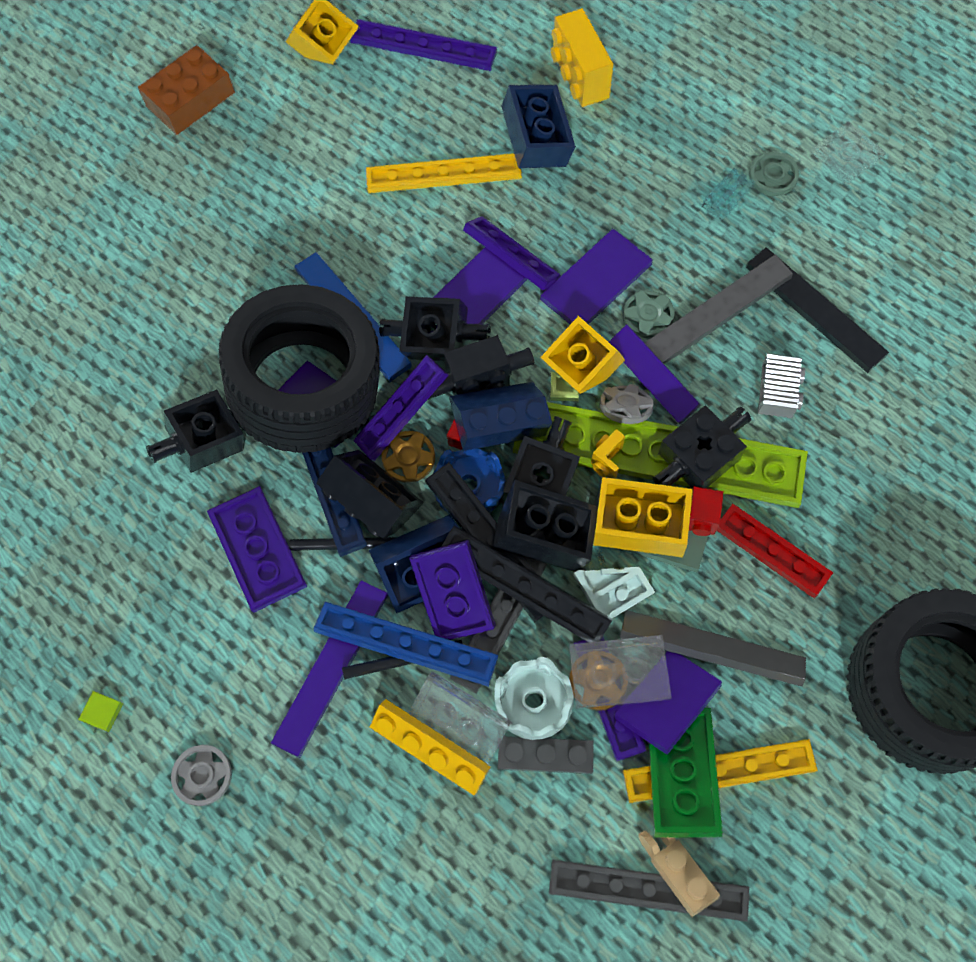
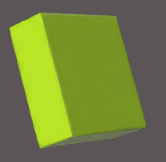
[78,691,123,732]

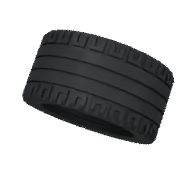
[218,284,379,453]
[846,588,976,774]

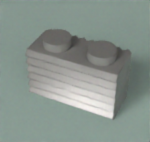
[758,353,805,418]

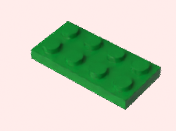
[649,708,723,838]

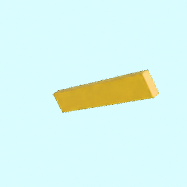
[366,153,522,193]
[623,739,818,803]

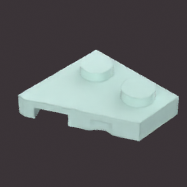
[572,567,655,618]

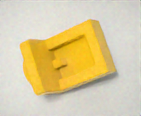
[591,429,625,479]

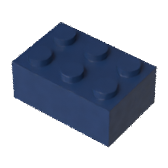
[501,85,576,168]

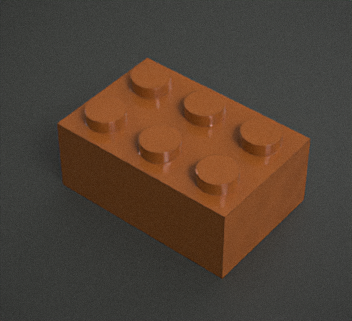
[138,45,235,135]

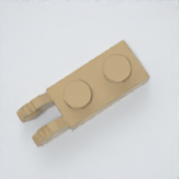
[638,830,720,917]

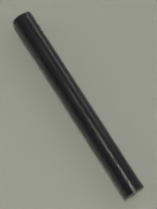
[289,537,397,551]
[342,640,463,680]

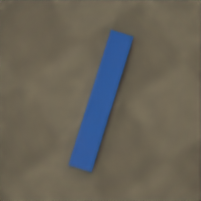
[294,252,412,382]
[314,602,498,687]

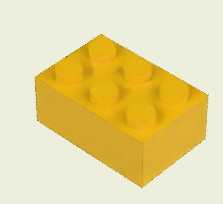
[551,8,613,107]
[593,477,693,558]

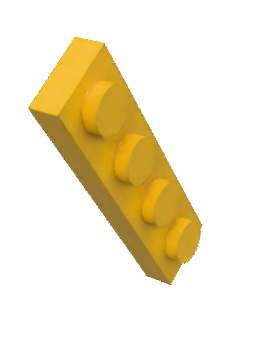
[369,699,491,796]

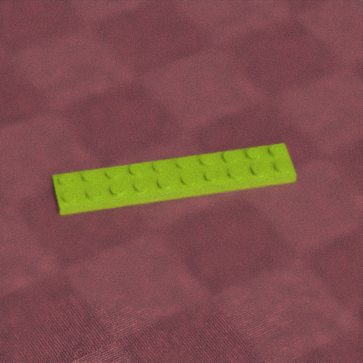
[513,402,808,508]

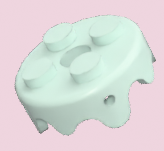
[495,657,573,740]

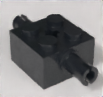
[379,296,491,361]
[428,335,535,400]
[146,389,244,473]
[653,405,751,489]
[503,416,581,496]

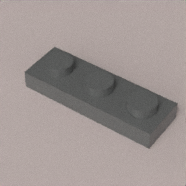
[498,736,594,774]

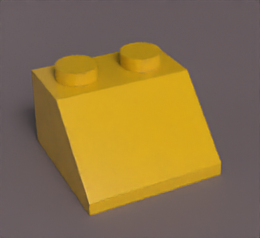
[286,0,359,65]
[540,316,625,394]

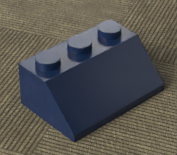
[449,382,552,451]
[369,514,458,614]

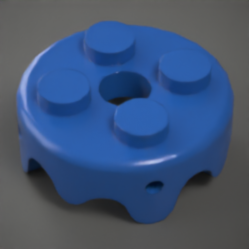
[433,448,505,514]

